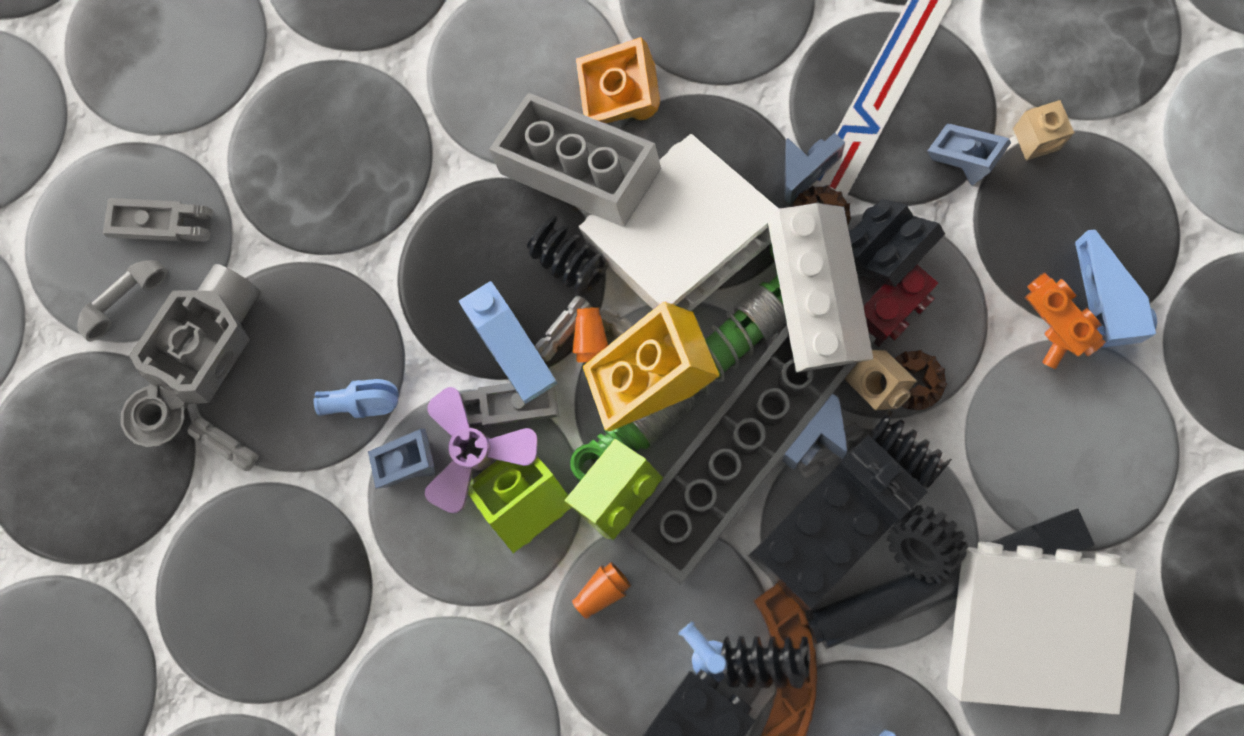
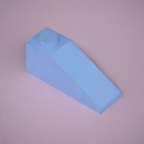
[1075,229,1157,348]
[459,281,558,404]

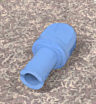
[314,379,399,418]

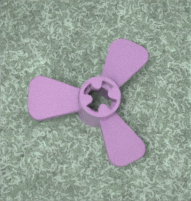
[425,387,538,513]

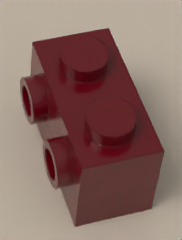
[863,264,939,347]

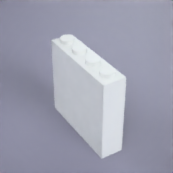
[579,134,779,311]
[947,542,1136,715]

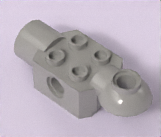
[121,264,261,447]

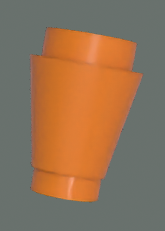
[572,307,608,362]
[572,562,631,619]

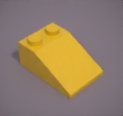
[583,301,720,432]

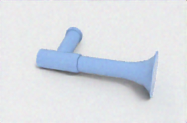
[678,621,726,682]

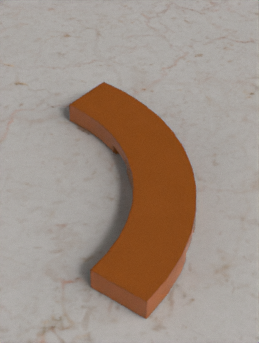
[753,584,818,736]

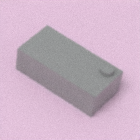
[489,92,661,227]

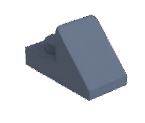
[928,123,1011,185]
[784,133,845,205]
[782,394,847,470]
[368,429,435,488]

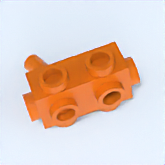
[1024,272,1106,370]

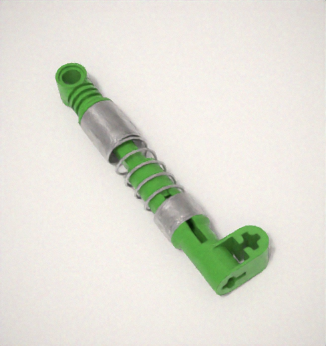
[570,243,787,483]

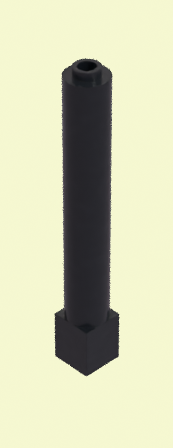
[807,508,1095,649]

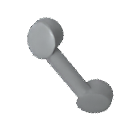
[77,260,168,341]

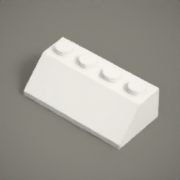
[767,203,873,373]

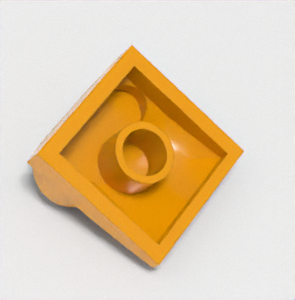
[576,37,660,124]

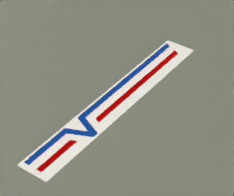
[812,0,952,198]

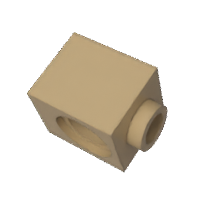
[1013,100,1074,161]
[845,350,917,410]

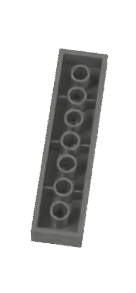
[620,325,876,585]

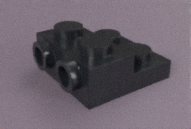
[849,199,945,287]
[642,669,756,736]

